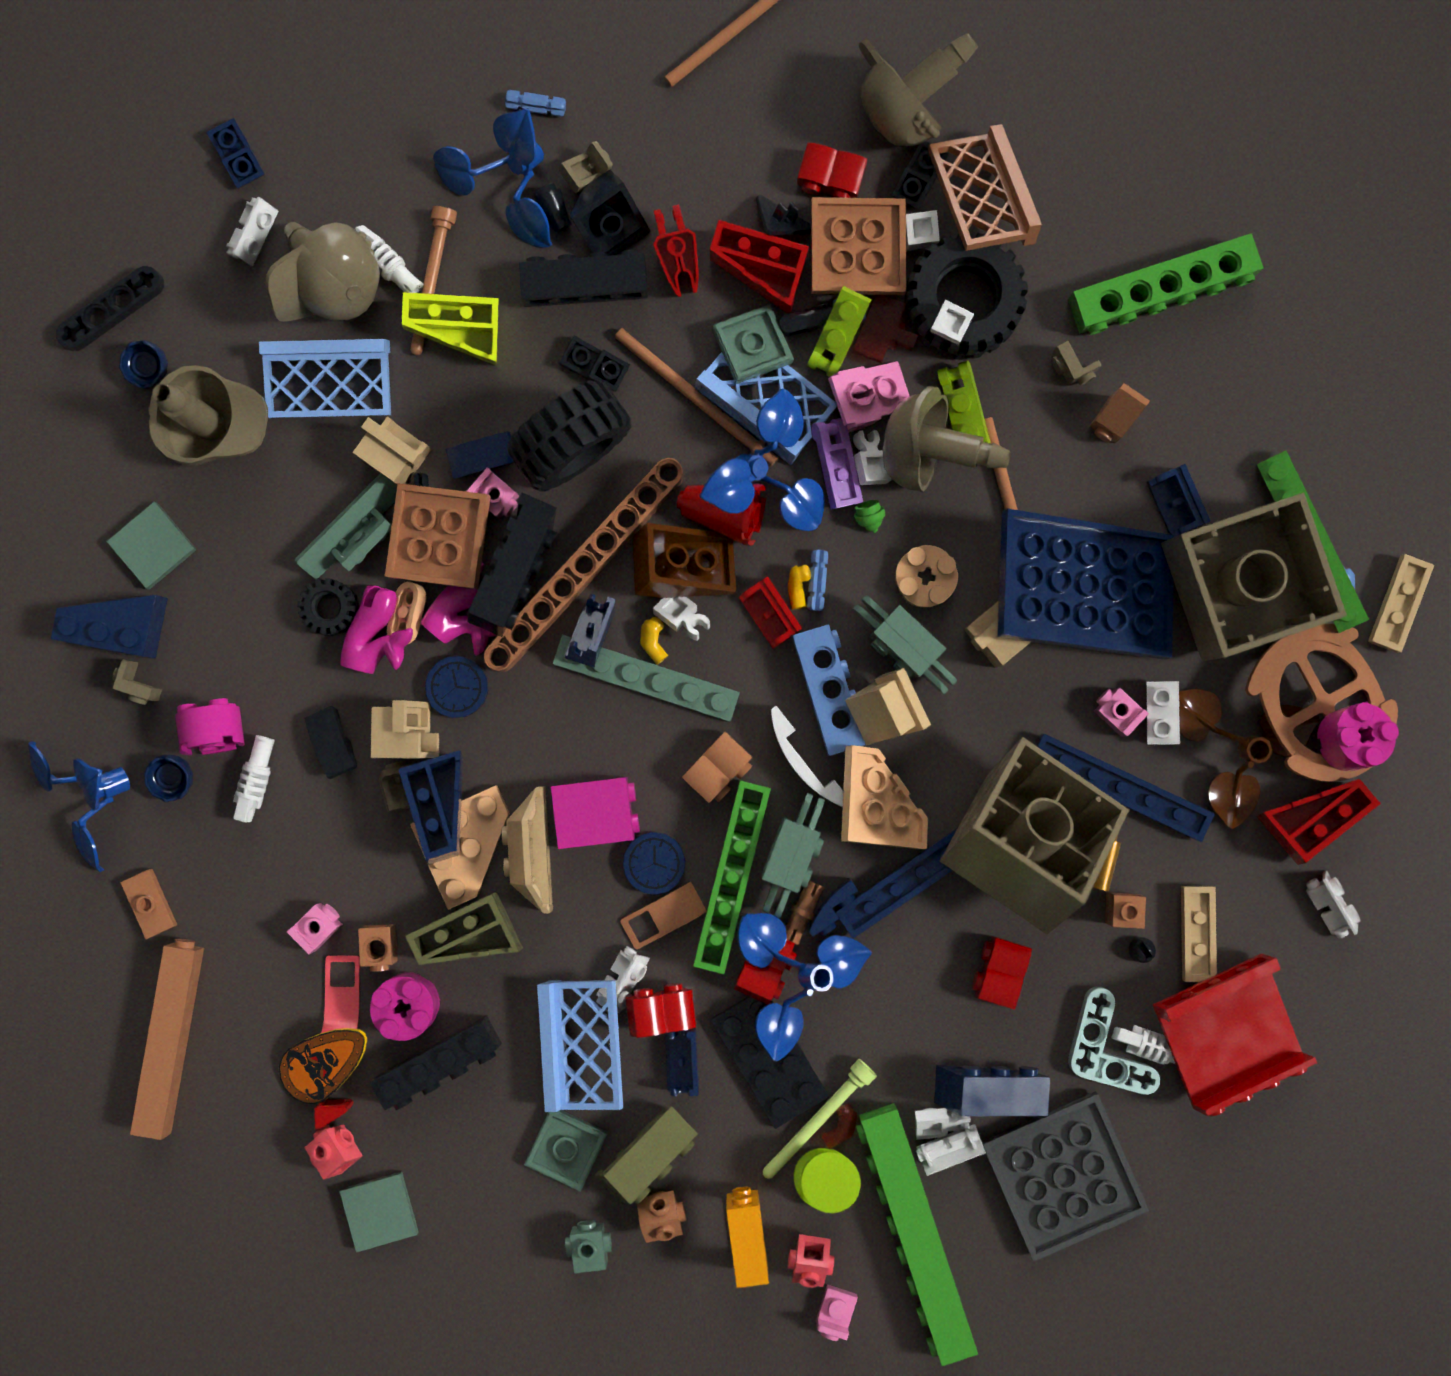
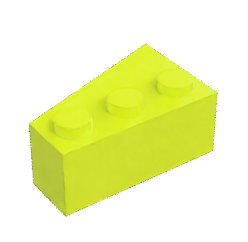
[402,292,499,366]

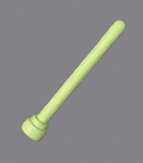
[763,1059,877,1179]

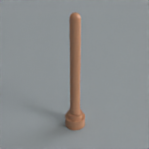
[410,206,457,355]

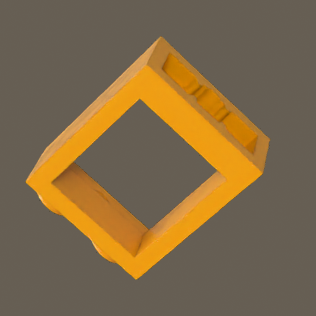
[726,1187,769,1288]

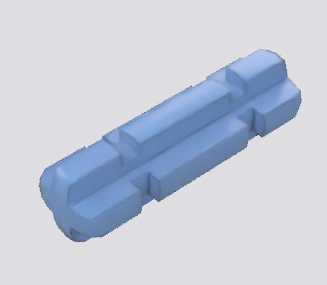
[505,90,566,117]
[807,550,828,611]

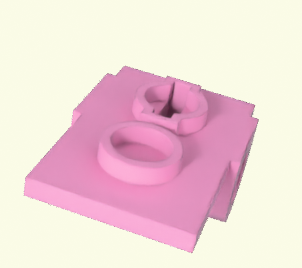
[828,361,910,432]

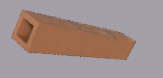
[130,939,204,1140]

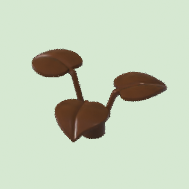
[1179,689,1320,829]

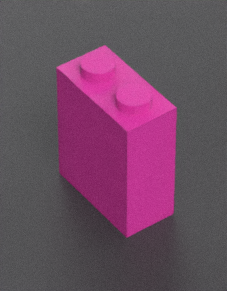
[551,777,640,849]

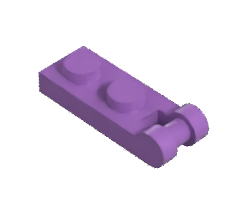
[811,418,863,509]

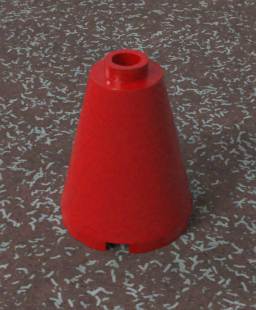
[677,483,766,546]

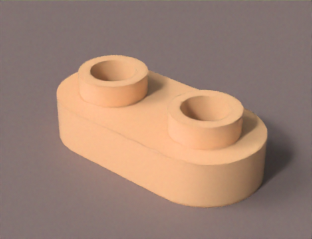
[387,582,426,645]

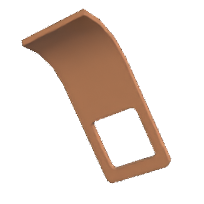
[621,881,707,949]

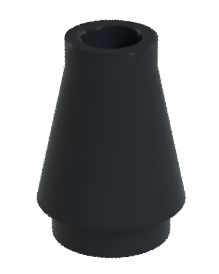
[532,183,572,233]

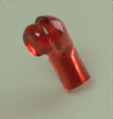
[822,1104,858,1150]

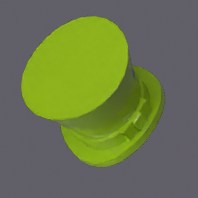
[793,1148,861,1213]

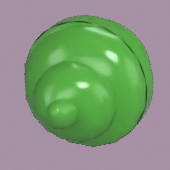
[854,500,885,533]

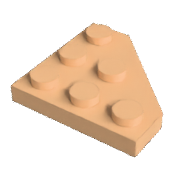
[841,745,928,850]
[410,785,510,910]

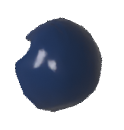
[119,340,168,388]
[144,754,193,802]

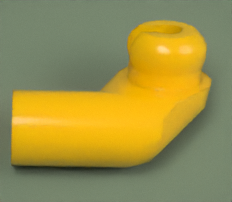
[787,565,811,610]
[640,617,669,665]

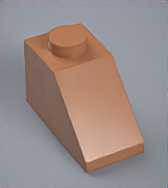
[1090,383,1150,443]

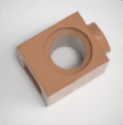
[1105,892,1146,929]
[358,924,398,972]

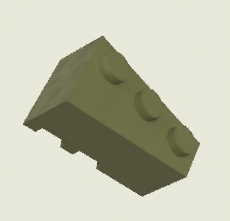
[405,891,523,965]
[594,1106,697,1205]

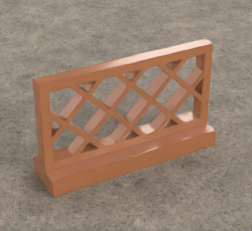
[928,124,1042,251]

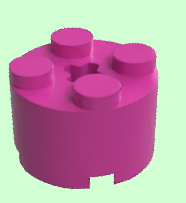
[175,698,245,755]
[1317,702,1399,771]
[370,972,440,1041]

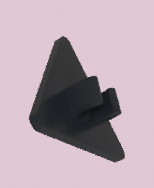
[756,195,811,235]

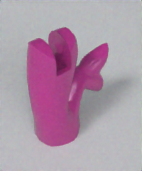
[420,562,498,656]
[340,585,413,674]

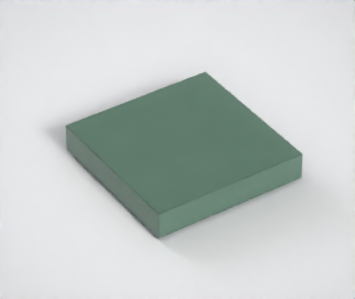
[712,304,794,384]
[106,502,197,590]
[524,1110,608,1192]
[339,1172,419,1253]

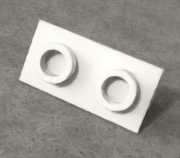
[226,197,278,266]
[1146,681,1180,745]
[1306,871,1360,939]
[596,946,650,1013]
[916,1124,986,1176]

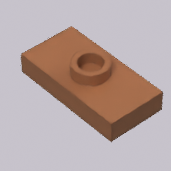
[120,869,177,939]

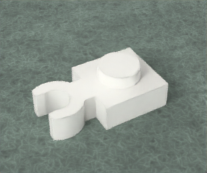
[853,430,892,485]
[653,597,710,641]
[915,1108,970,1140]

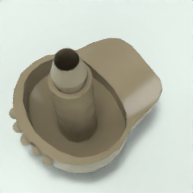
[858,33,978,146]
[265,222,380,322]
[148,365,268,466]
[883,386,1011,492]

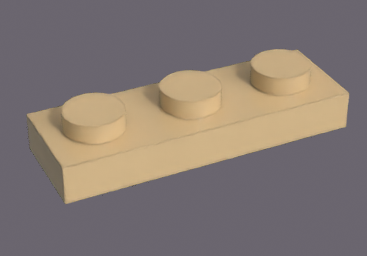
[1368,554,1434,653]
[1181,886,1217,982]

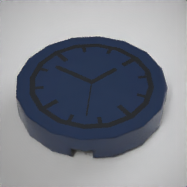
[425,656,489,718]
[623,832,686,895]

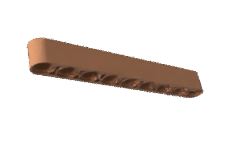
[484,458,683,672]

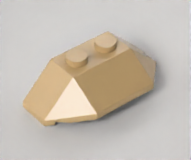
[502,786,553,914]

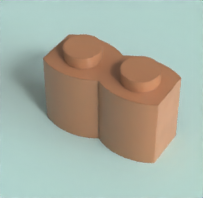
[682,731,752,803]

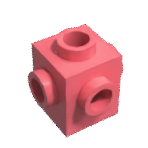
[304,1124,363,1180]
[787,1234,834,1288]

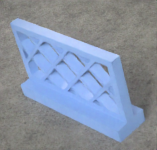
[259,339,391,418]
[694,352,837,465]
[537,980,623,1112]

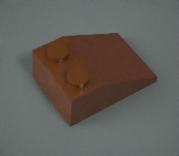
[633,523,736,598]

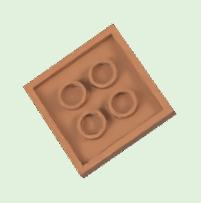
[811,197,906,295]
[385,483,491,589]

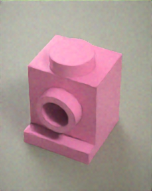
[467,468,519,519]
[1094,688,1149,737]
[287,903,343,954]

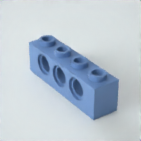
[792,624,866,756]

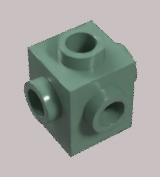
[565,1220,612,1274]

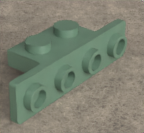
[295,473,397,579]

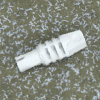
[355,225,424,293]
[233,735,275,823]
[1112,1025,1175,1065]

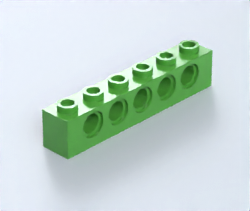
[1068,233,1264,335]
[693,780,771,974]

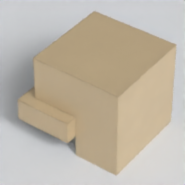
[352,417,432,485]
[964,601,1031,668]
[845,668,931,745]
[371,700,439,758]

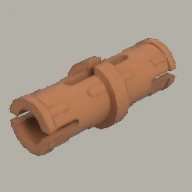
[785,880,825,945]

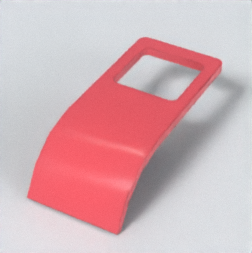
[321,955,360,1033]

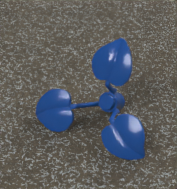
[433,108,552,248]
[699,389,825,531]
[28,741,130,872]
[738,913,872,1061]

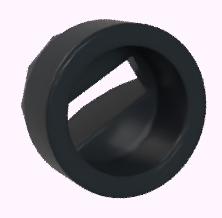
[1129,937,1156,963]

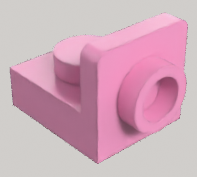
[816,1284,858,1341]

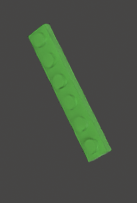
[1257,450,1369,633]

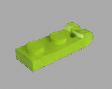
[807,286,872,377]
[937,360,990,443]

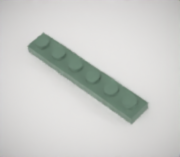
[553,634,740,722]

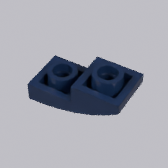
[206,118,265,189]
[445,431,514,479]
[808,878,858,937]

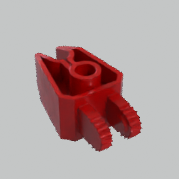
[652,204,699,297]

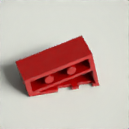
[710,220,809,314]
[1256,779,1381,865]

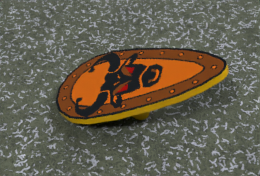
[279,1028,367,1104]

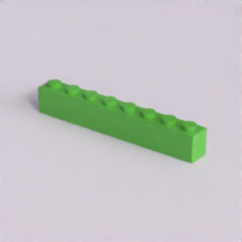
[856,1103,978,1366]

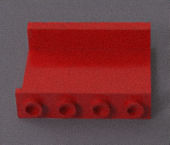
[1153,954,1317,1116]

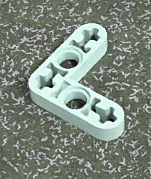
[1068,986,1160,1095]

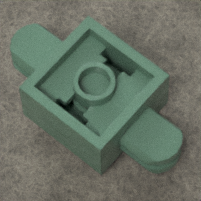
[852,595,957,695]
[761,793,825,918]

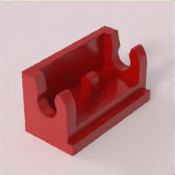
[739,576,802,649]

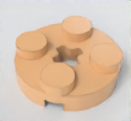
[895,545,958,608]

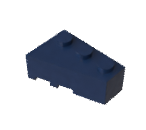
[51,595,168,659]
[398,750,463,864]

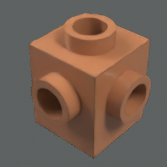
[637,1191,687,1243]

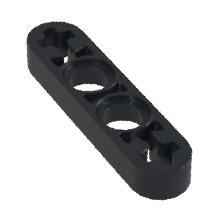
[56,266,164,351]

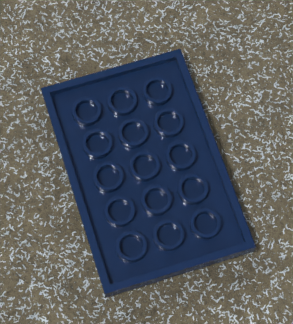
[997,509,1174,659]

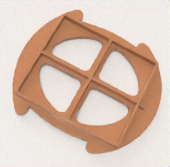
[1245,624,1398,782]

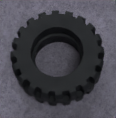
[904,232,1028,360]
[507,380,631,492]

